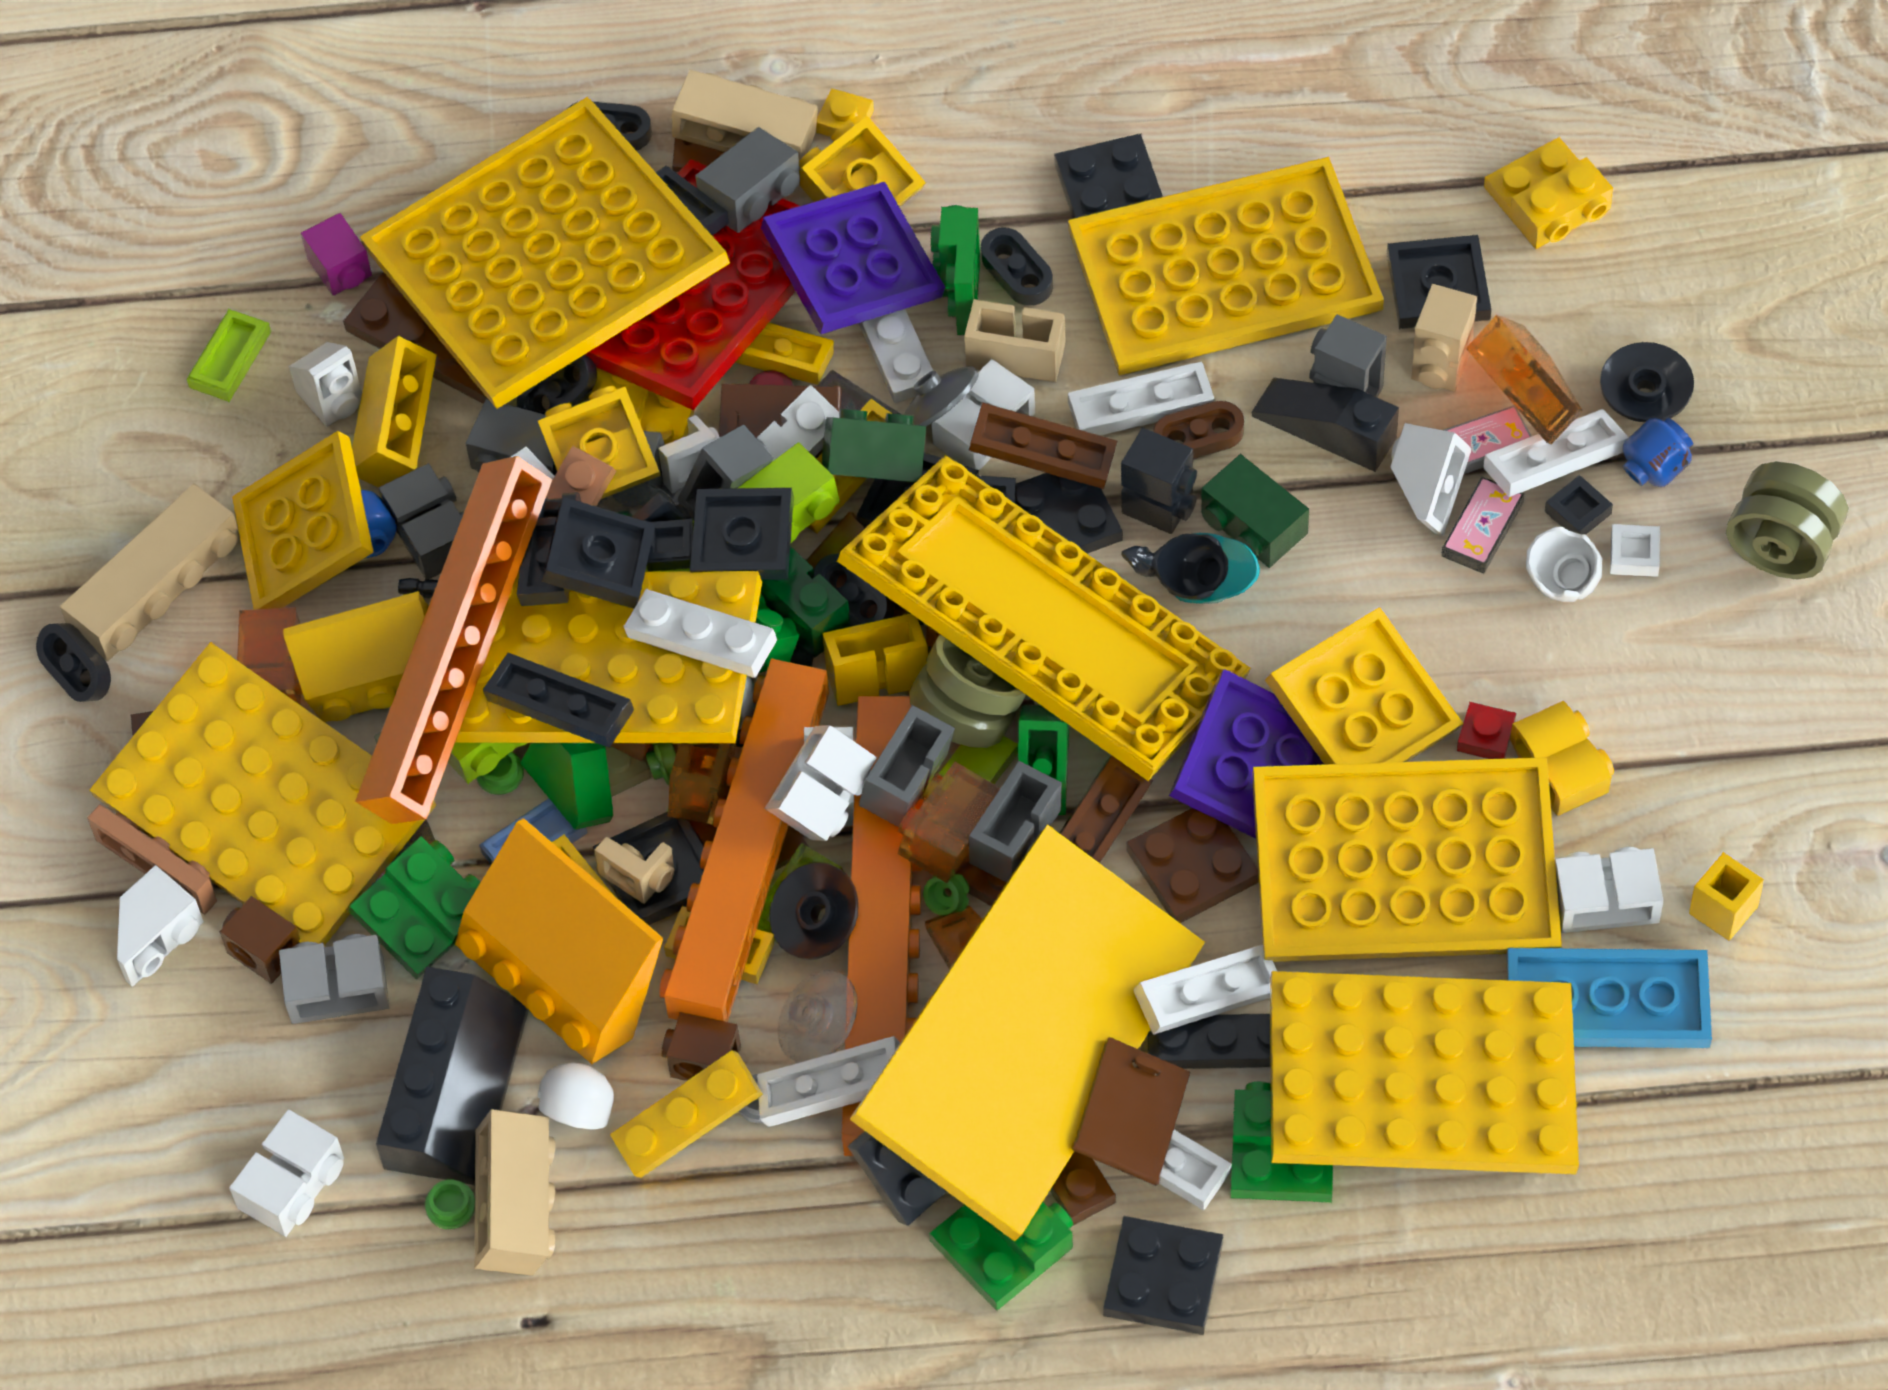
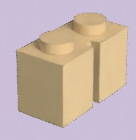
[1411,284,1477,392]
[964,299,1065,382]

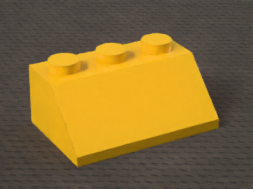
[283,591,429,722]

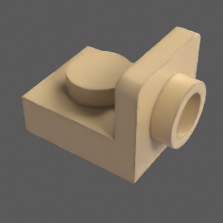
[594,836,675,904]

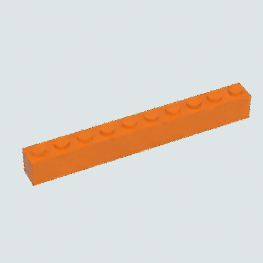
[842,696,924,1156]

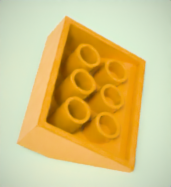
[455,818,663,1065]

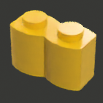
[1510,701,1614,816]

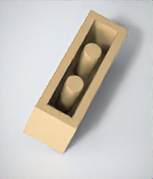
[672,69,818,171]
[474,1109,555,1276]

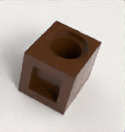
[219,896,300,984]
[661,1012,741,1081]

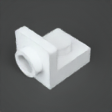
[658,415,720,494]

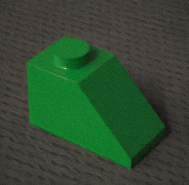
[1018,705,1070,815]
[520,743,614,830]

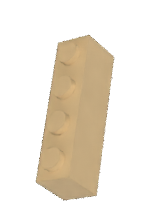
[60,483,240,661]

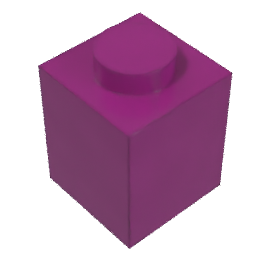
[301,213,372,296]

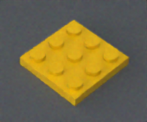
[232,431,374,618]
[1265,607,1464,765]

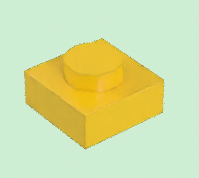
[816,88,874,137]

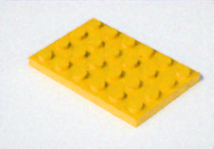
[1068,157,1384,376]
[455,571,762,743]
[89,642,437,946]
[1252,757,1562,962]
[1270,971,1579,1174]

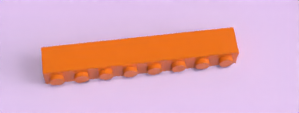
[355,456,552,824]
[659,659,829,1022]

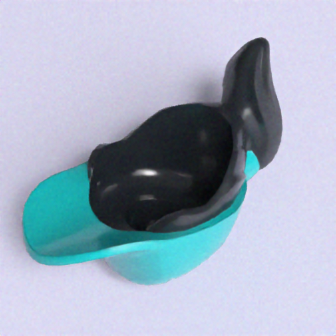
[1121,533,1260,604]

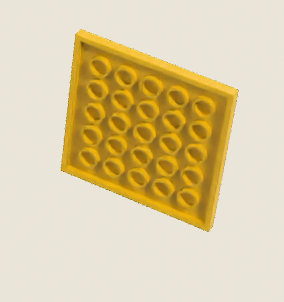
[360,96,730,409]

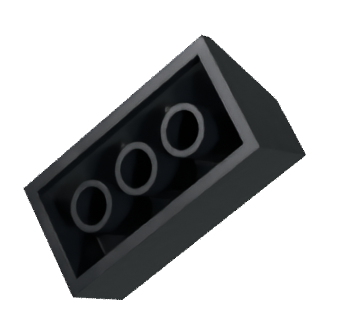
[376,966,529,1185]

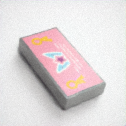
[1444,405,1532,474]

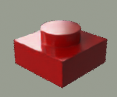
[1457,702,1517,759]

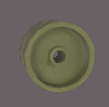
[1726,461,1849,580]
[909,634,1026,748]

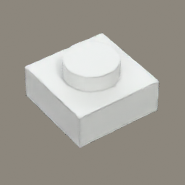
[1610,524,1660,577]

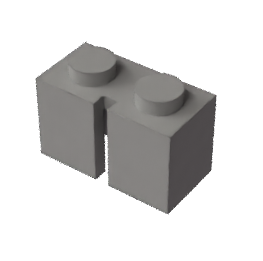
[279,934,390,1024]

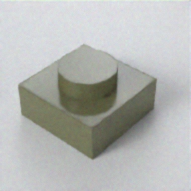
[604,746,651,797]

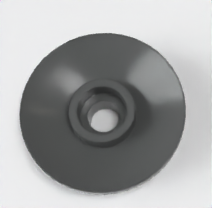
[904,366,979,426]

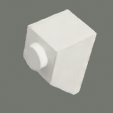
[1391,423,1472,536]

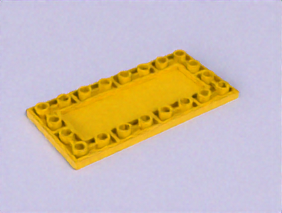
[837,455,1251,781]
[850,824,1205,1241]

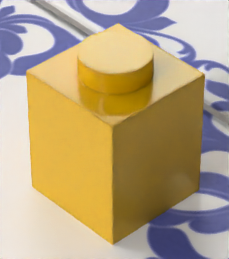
[1689,852,1764,941]

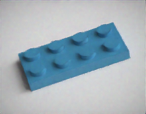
[1507,948,1712,1048]

